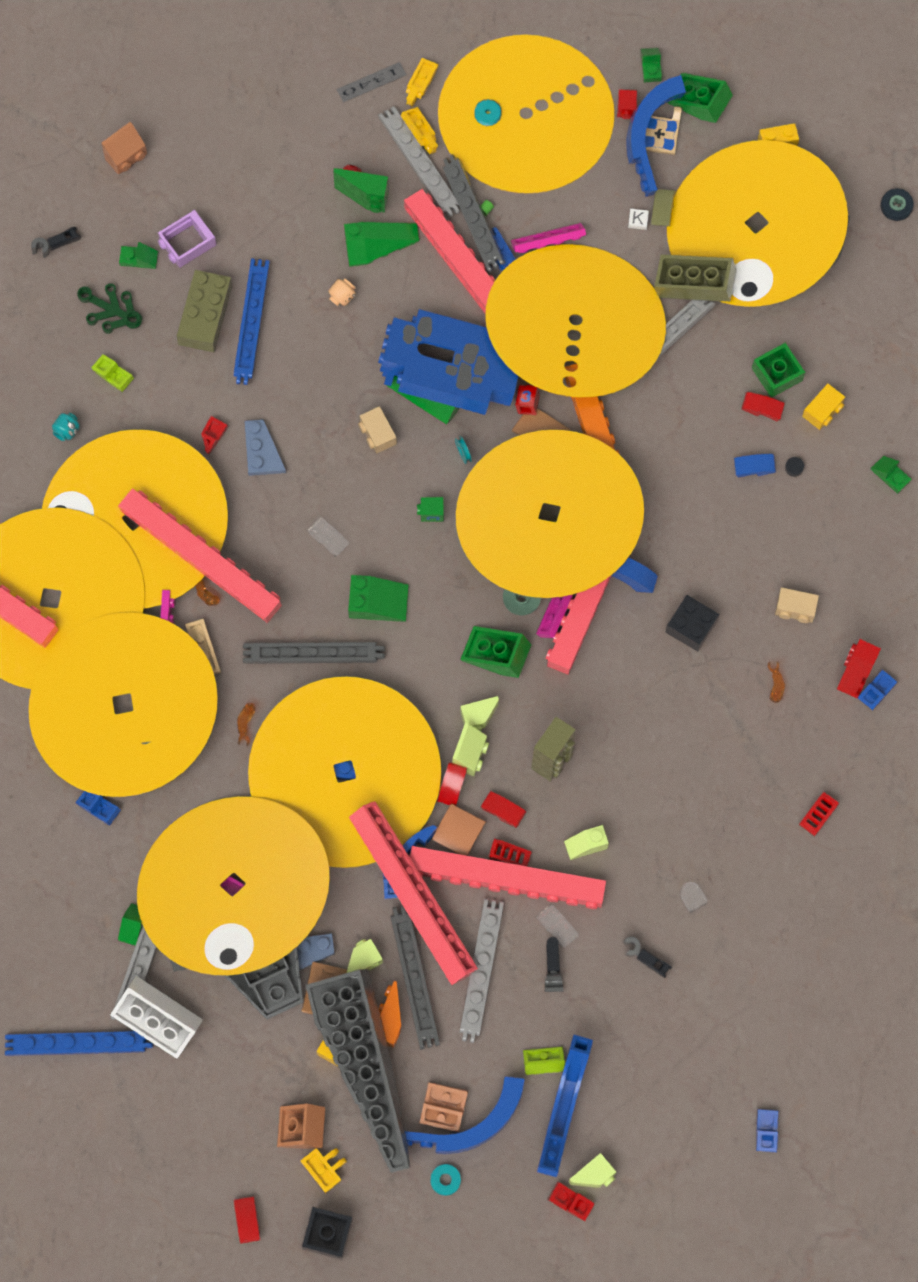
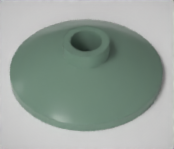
[503,589,541,616]

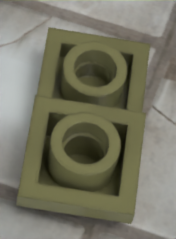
[651,189,675,227]

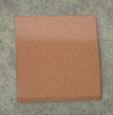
[432,804,486,856]
[419,1082,468,1132]

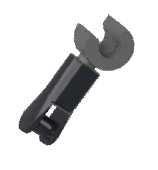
[31,227,81,258]
[544,937,564,992]
[623,937,672,978]

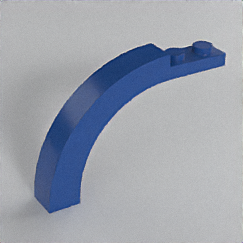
[626,75,686,197]
[611,557,658,593]
[537,1035,593,1177]
[405,1077,524,1154]

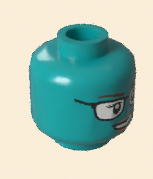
[52,413,80,441]

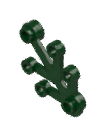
[77,283,142,334]

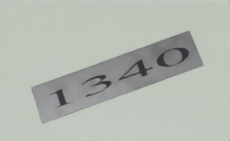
[336,62,406,102]

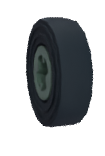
[880,188,914,221]

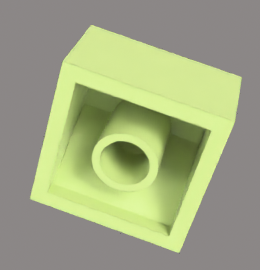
[452,723,489,776]

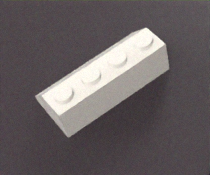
[110,976,203,1059]

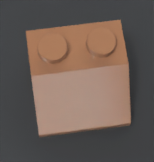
[102,122,147,175]
[277,1104,325,1149]

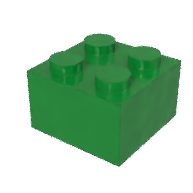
[751,343,805,398]

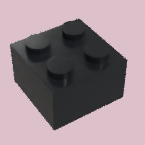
[665,595,720,652]
[302,1207,353,1260]

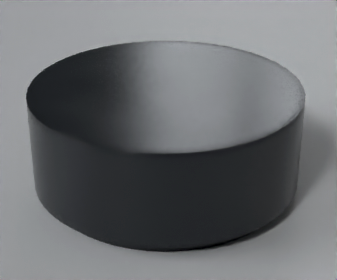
[785,457,804,477]

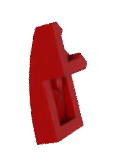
[201,416,228,454]

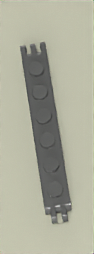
[443,154,505,273]
[243,642,385,664]
[390,905,440,1050]

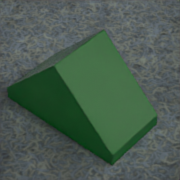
[118,903,143,946]

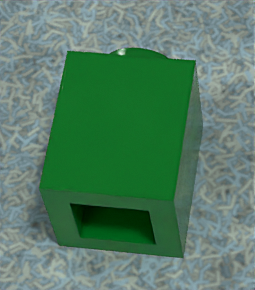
[417,497,444,522]

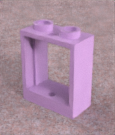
[158,210,216,268]

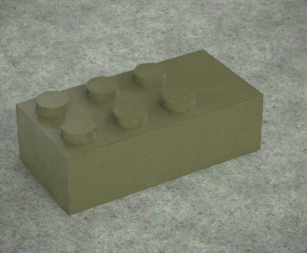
[654,255,736,302]
[177,270,232,353]
[531,717,576,782]

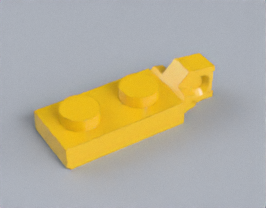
[406,58,438,106]
[401,107,438,154]

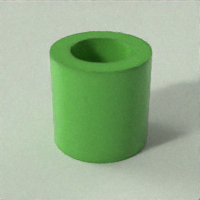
[481,200,494,216]

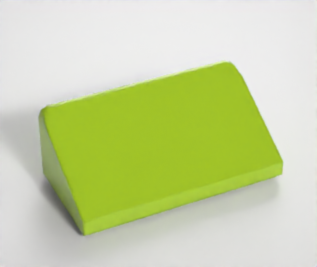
[523,1047,565,1075]

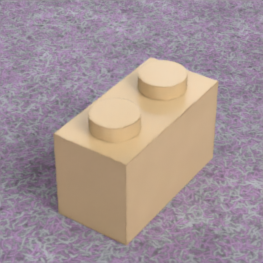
[358,406,397,454]
[775,587,819,623]

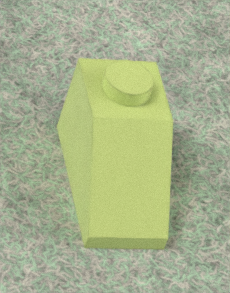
[460,696,499,732]
[564,825,609,860]
[347,939,383,973]
[569,1153,616,1188]

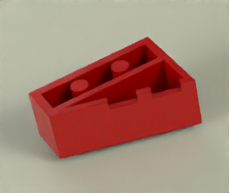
[837,639,881,699]

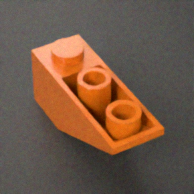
[378,981,401,1048]

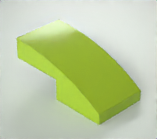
[91,354,134,392]

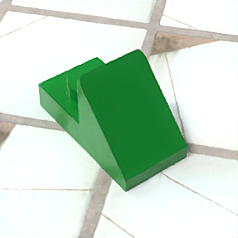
[640,48,662,82]
[119,242,158,269]
[870,456,912,494]

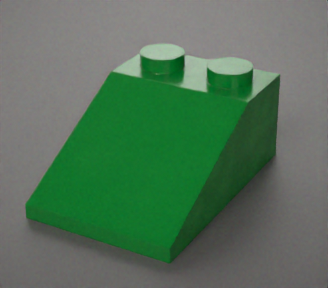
[667,73,733,123]
[333,168,389,213]
[348,575,409,622]
[460,626,532,678]

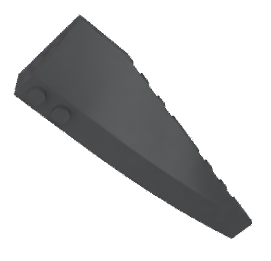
[306,969,411,1173]

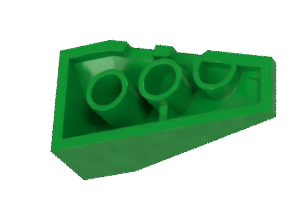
[344,222,419,267]

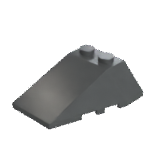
[223,947,303,1020]

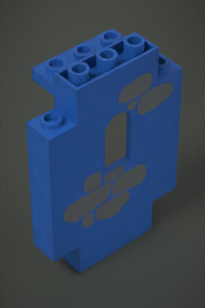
[378,309,518,415]

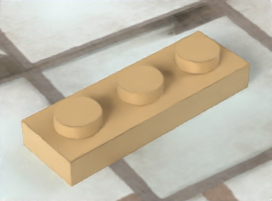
[185,619,221,675]

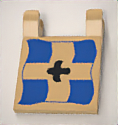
[645,107,682,155]

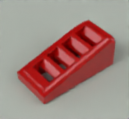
[799,792,839,836]
[489,838,532,866]

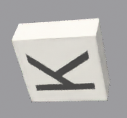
[628,209,649,230]

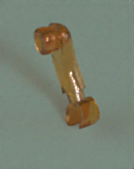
[196,579,219,606]
[768,661,785,703]
[237,703,255,746]

